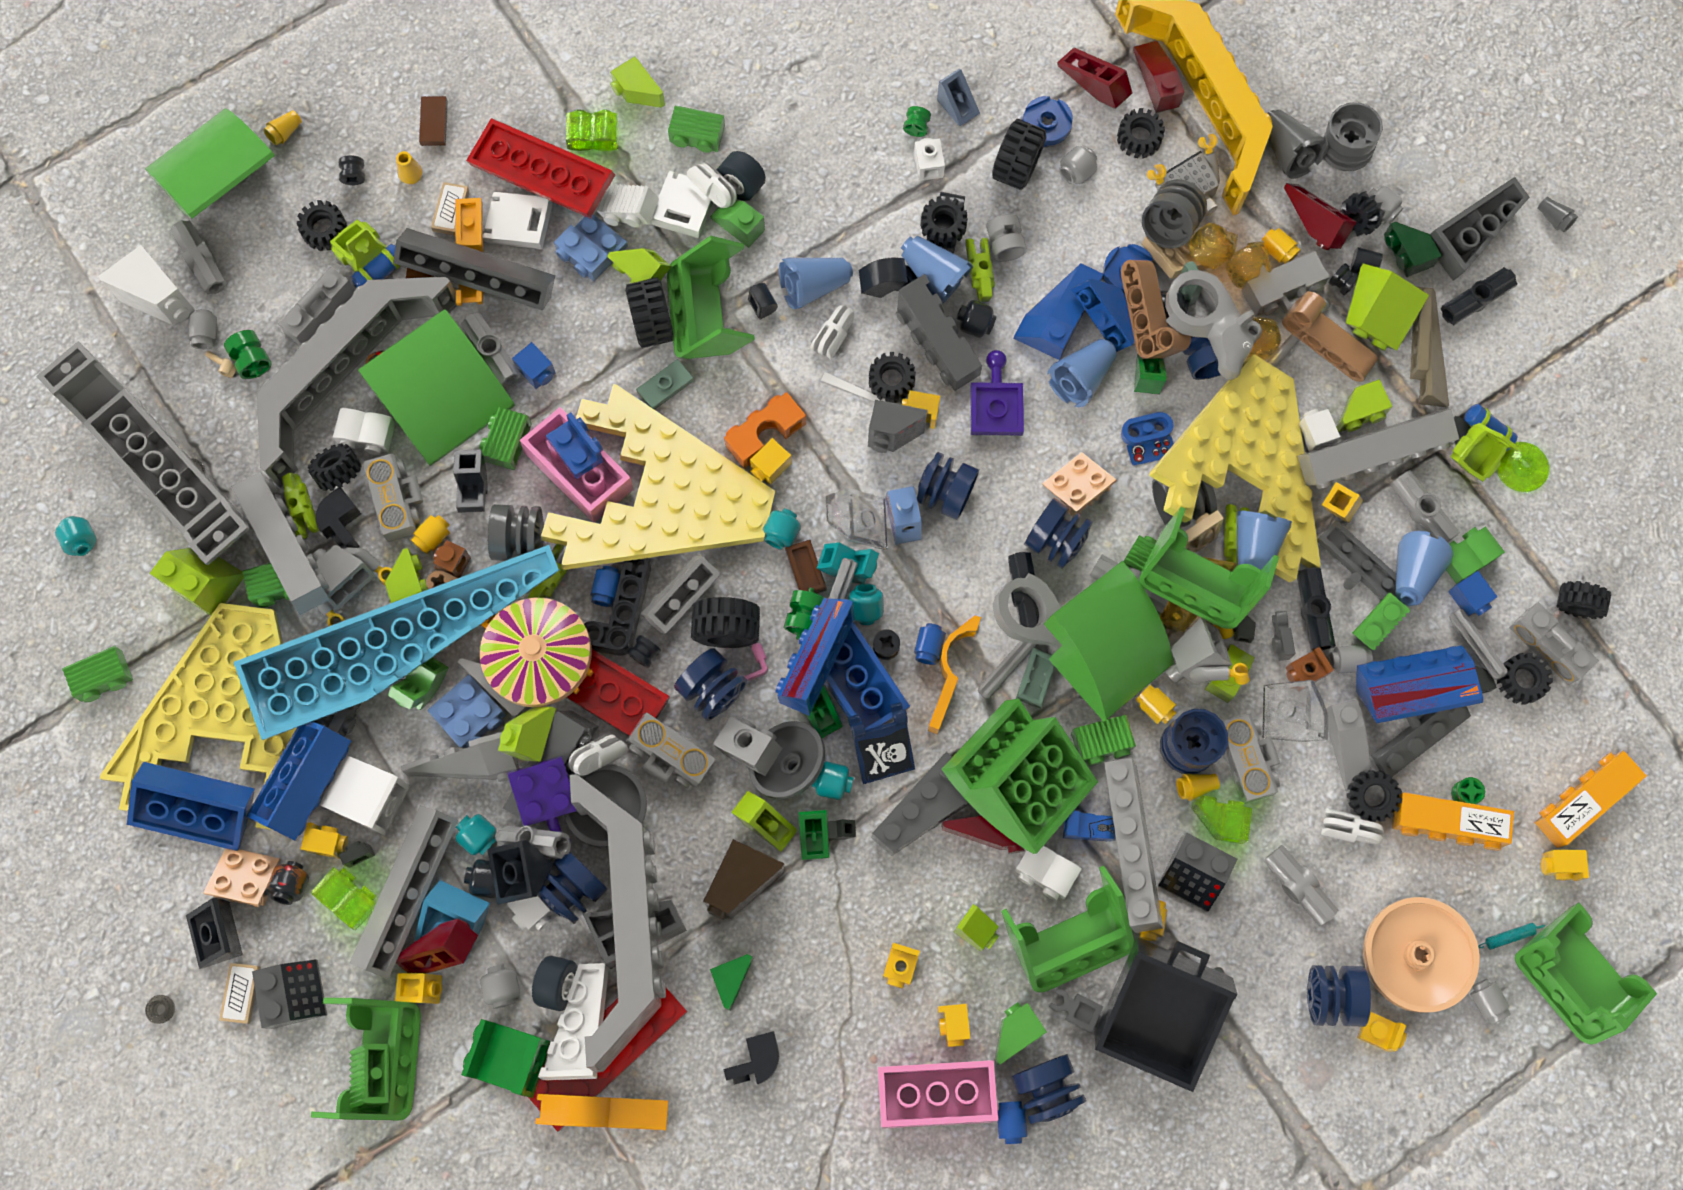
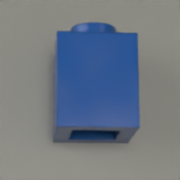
[512,342,556,389]
[1448,571,1497,617]

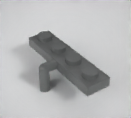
[1317,520,1397,600]
[1371,706,1471,777]

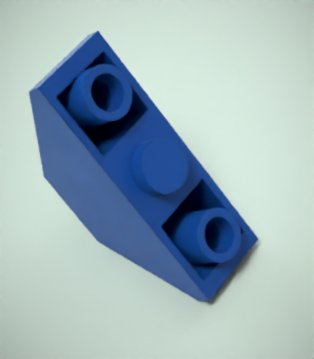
[1072,278,1135,352]

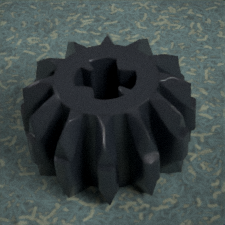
[1341,191,1385,237]

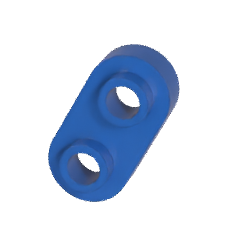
[1121,412,1174,446]

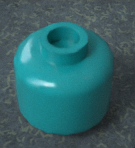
[763,508,801,550]
[55,516,97,556]
[848,583,884,626]
[812,761,854,800]
[455,814,497,855]

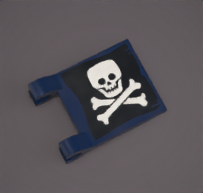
[848,702,915,785]

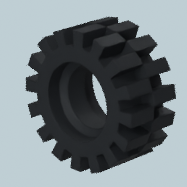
[1117,108,1165,159]
[920,196,968,247]
[297,200,347,251]
[869,352,916,403]
[308,443,362,491]
[1556,581,1612,619]
[1497,653,1553,705]
[1347,770,1403,822]

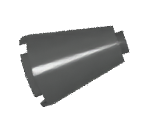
[1268,109,1329,179]

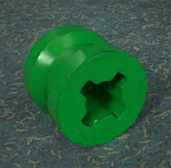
[903,106,931,137]
[1451,777,1486,804]

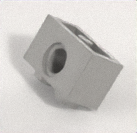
[713,716,783,776]

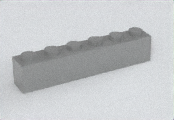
[1298,409,1459,489]
[231,472,330,615]
[1104,758,1163,933]
[350,805,459,979]

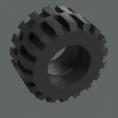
[992,118,1046,190]
[625,277,674,348]
[691,597,760,648]

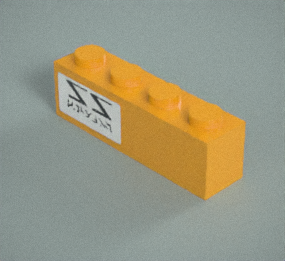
[1534,750,1647,848]
[1392,792,1514,851]

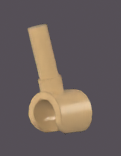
[205,351,236,378]

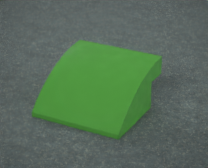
[145,108,275,219]
[358,309,515,466]
[1044,561,1174,722]
[941,699,1098,854]

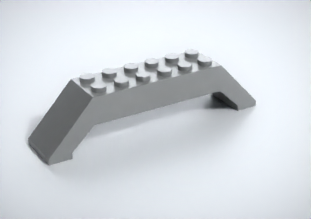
[257,277,457,488]
[36,341,250,565]
[570,774,666,1073]

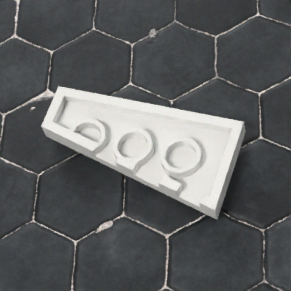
[538,963,609,1080]

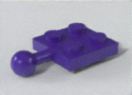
[970,350,1024,436]
[507,756,577,843]

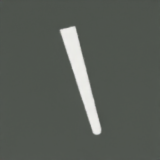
[821,372,892,403]

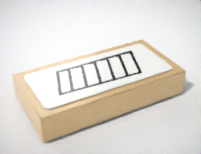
[431,182,469,235]
[219,963,261,1024]

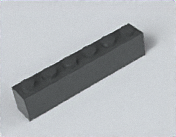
[393,228,556,311]

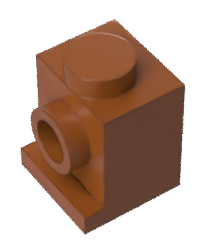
[433,540,471,578]
[1286,647,1334,691]

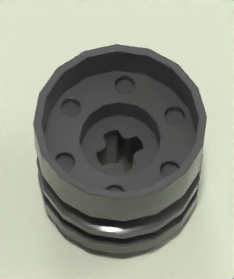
[1323,102,1383,171]
[1142,179,1207,249]
[1152,479,1217,528]
[487,504,544,561]

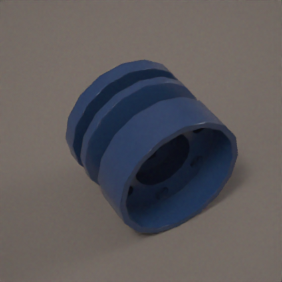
[1183,336,1221,380]
[917,452,980,520]
[1024,498,1093,569]
[674,648,747,721]
[1160,709,1228,774]
[539,852,608,924]
[1307,965,1371,1027]
[1011,1054,1086,1124]

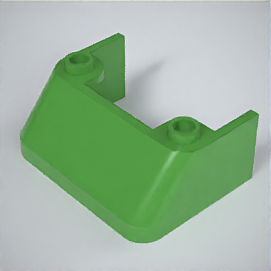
[666,235,755,359]
[1139,507,1279,629]
[1001,865,1134,993]
[311,998,421,1121]

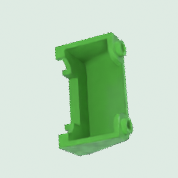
[1515,903,1657,1045]

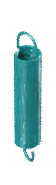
[1478,923,1545,950]

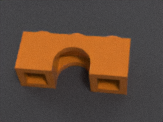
[724,392,806,469]

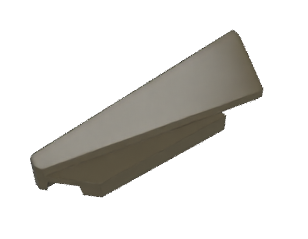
[1410,286,1449,407]

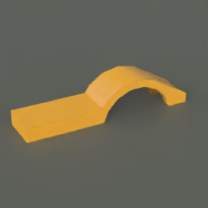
[455,198,485,306]
[927,615,981,735]
[535,1094,668,1130]

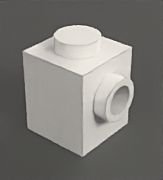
[914,138,945,181]
[1299,409,1340,452]
[507,895,554,932]

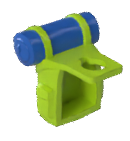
[330,219,400,288]
[1450,404,1520,482]

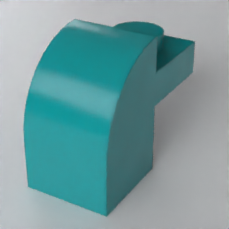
[817,542,879,584]

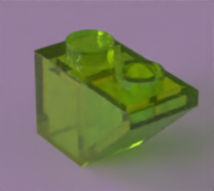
[1191,796,1252,844]

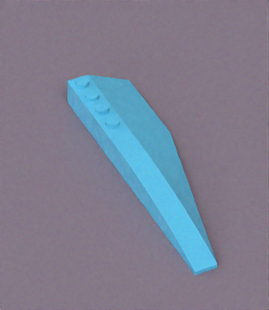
[234,545,559,740]

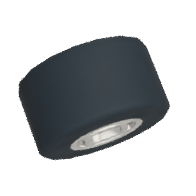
[716,151,766,201]
[532,956,578,1011]

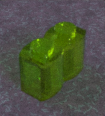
[566,109,618,151]
[310,867,377,931]

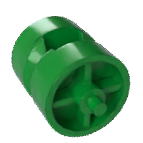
[224,330,272,379]
[783,588,824,640]

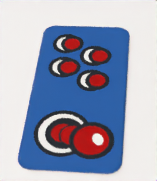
[1127,435,1174,466]

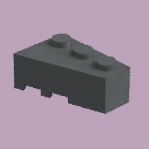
[582,900,687,969]

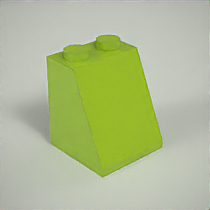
[1346,264,1429,351]
[149,548,244,616]

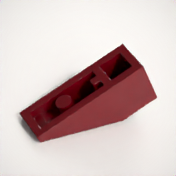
[1133,41,1185,113]
[1057,47,1133,109]
[1284,183,1356,251]
[941,816,1025,854]
[396,918,478,974]

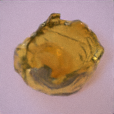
[1189,222,1238,270]
[1226,241,1272,289]
[1247,317,1282,361]

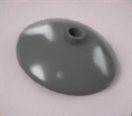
[748,721,825,799]
[564,764,647,848]

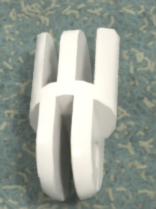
[687,161,737,208]
[809,305,855,360]
[568,732,628,776]
[1321,808,1384,844]

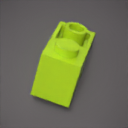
[607,248,671,283]
[1336,379,1393,432]
[385,548,428,603]

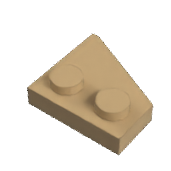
[1142,236,1211,279]
[1185,510,1224,553]

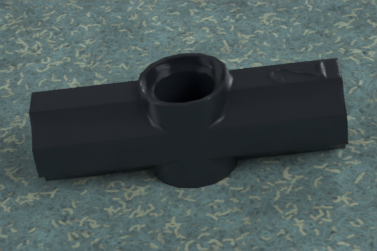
[1440,267,1518,326]
[1008,552,1039,628]
[1297,567,1336,651]

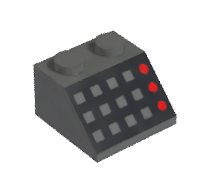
[868,399,928,453]
[1157,833,1238,912]
[252,959,327,1029]

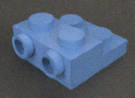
[554,215,628,281]
[427,674,506,748]

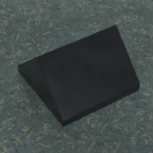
[487,840,554,905]
[186,898,243,969]

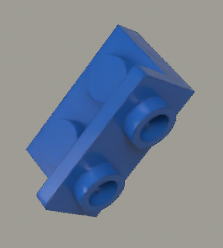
[546,412,603,479]

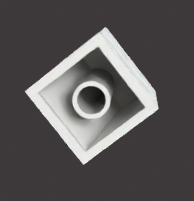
[98,245,194,325]
[319,755,410,836]

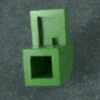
[388,657,449,710]

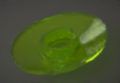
[1496,442,1549,492]

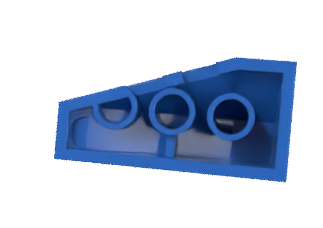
[1013,263,1104,360]

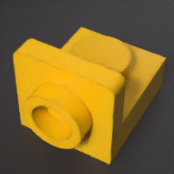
[395,973,442,1004]
[1357,1011,1407,1052]

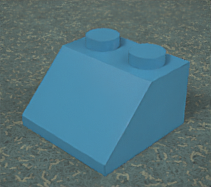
[414,880,490,963]

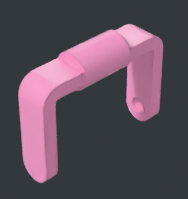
[744,643,768,681]

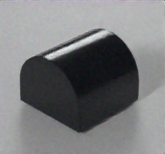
[1350,247,1383,273]
[748,283,778,319]

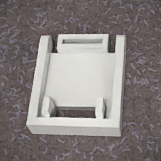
[651,171,713,238]
[483,192,553,249]

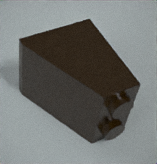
[703,839,786,920]

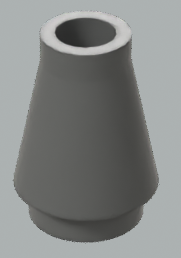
[1537,197,1578,232]

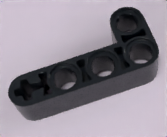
[584,558,651,656]

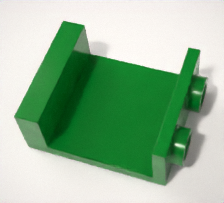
[461,1019,552,1098]

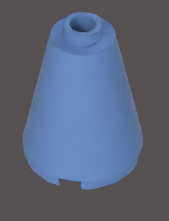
[901,236,974,304]
[779,258,853,310]
[1047,339,1117,408]
[1237,511,1292,569]
[1395,531,1453,606]

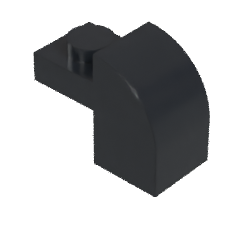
[858,257,918,298]
[453,449,488,513]
[316,488,362,548]
[723,1031,780,1085]

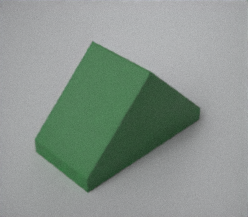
[1134,353,1167,395]
[805,686,843,738]
[799,810,829,860]
[710,954,754,1011]

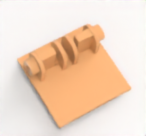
[1042,452,1117,516]
[203,848,280,908]

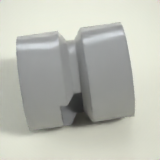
[986,214,1027,262]

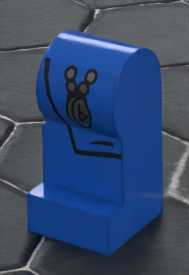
[1063,811,1116,842]

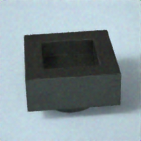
[339,841,375,868]

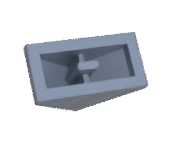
[937,69,980,126]

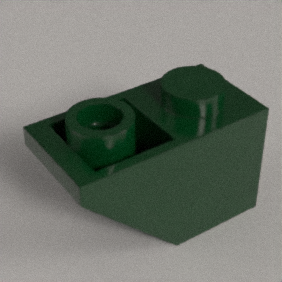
[1384,222,1442,277]

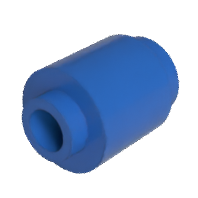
[590,566,621,607]
[914,623,946,665]
[997,1101,1028,1144]

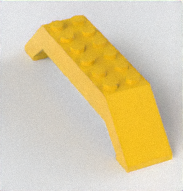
[1115,0,1273,216]

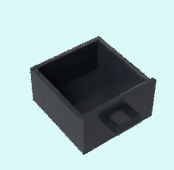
[1095,937,1237,1092]

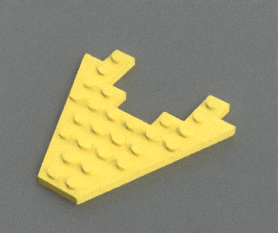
[1149,354,1321,582]
[541,384,775,570]
[99,603,296,830]

